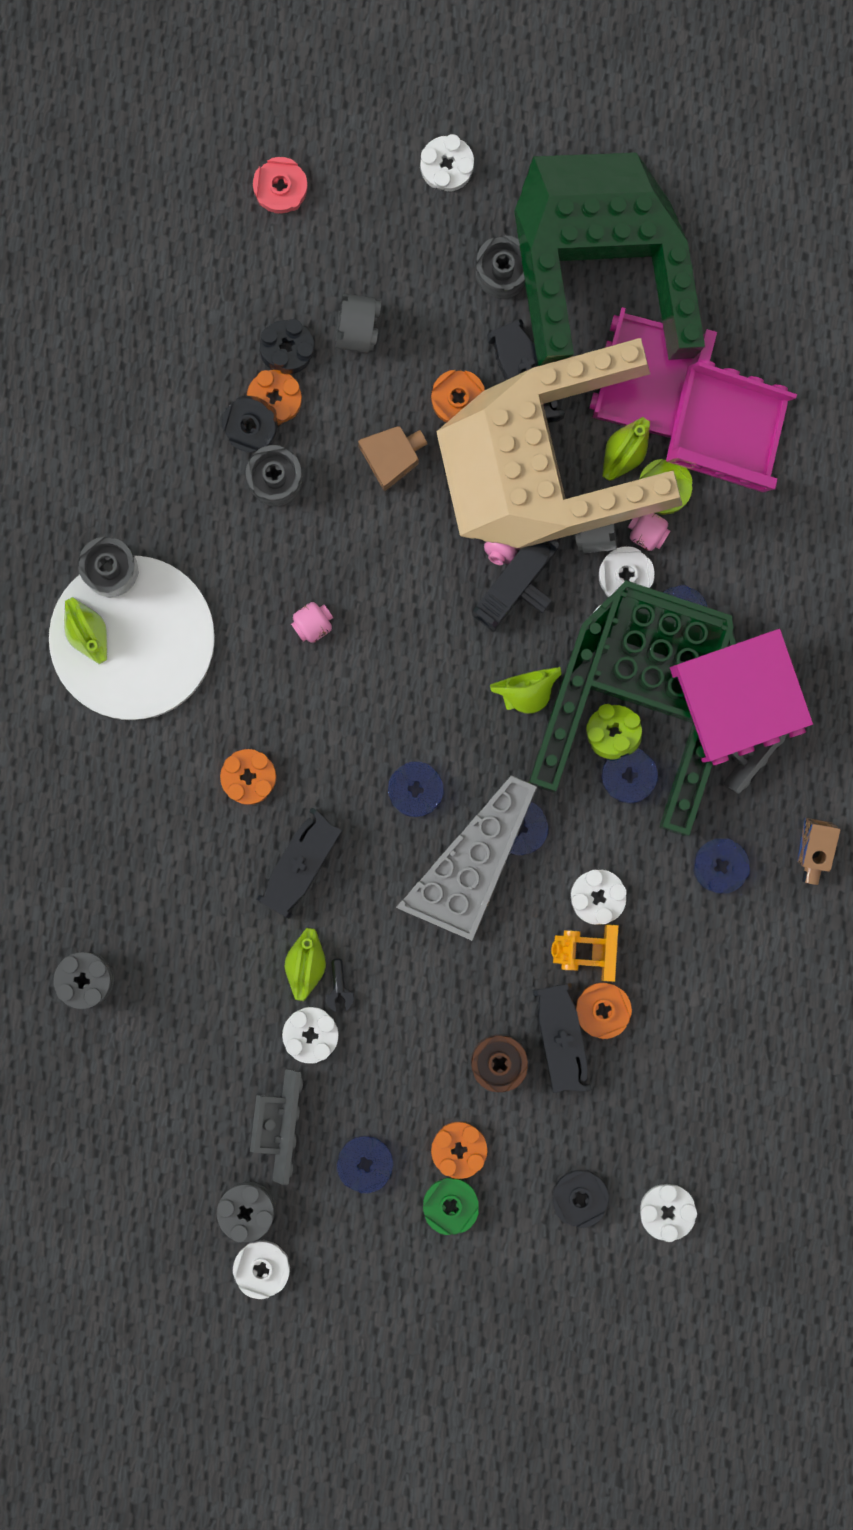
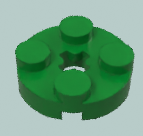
[423,1177,479,1235]

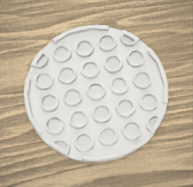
[49,556,215,720]

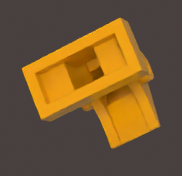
[551,925,618,982]

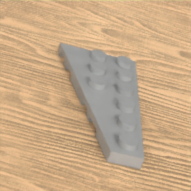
[396,776,538,941]

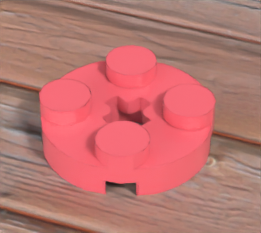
[253,157,308,213]

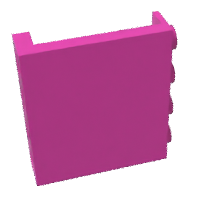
[590,307,717,438]
[666,360,797,492]
[670,629,813,765]

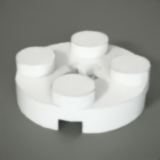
[420,135,474,192]
[599,547,654,597]
[571,870,626,925]
[282,1007,339,1063]
[640,1184,697,1242]
[233,1240,290,1299]

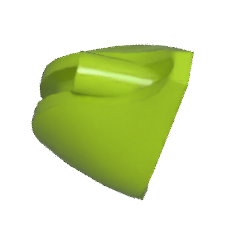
[602,417,650,481]
[64,597,107,664]
[490,667,561,713]
[284,928,326,1001]

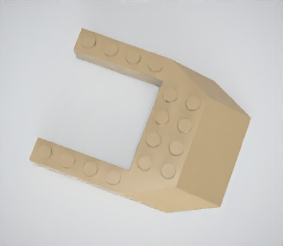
[436,338,683,548]

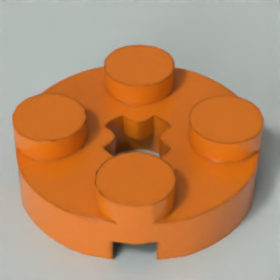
[247,370,302,425]
[431,370,485,423]
[220,749,276,805]
[575,983,632,1039]
[431,1122,487,1179]

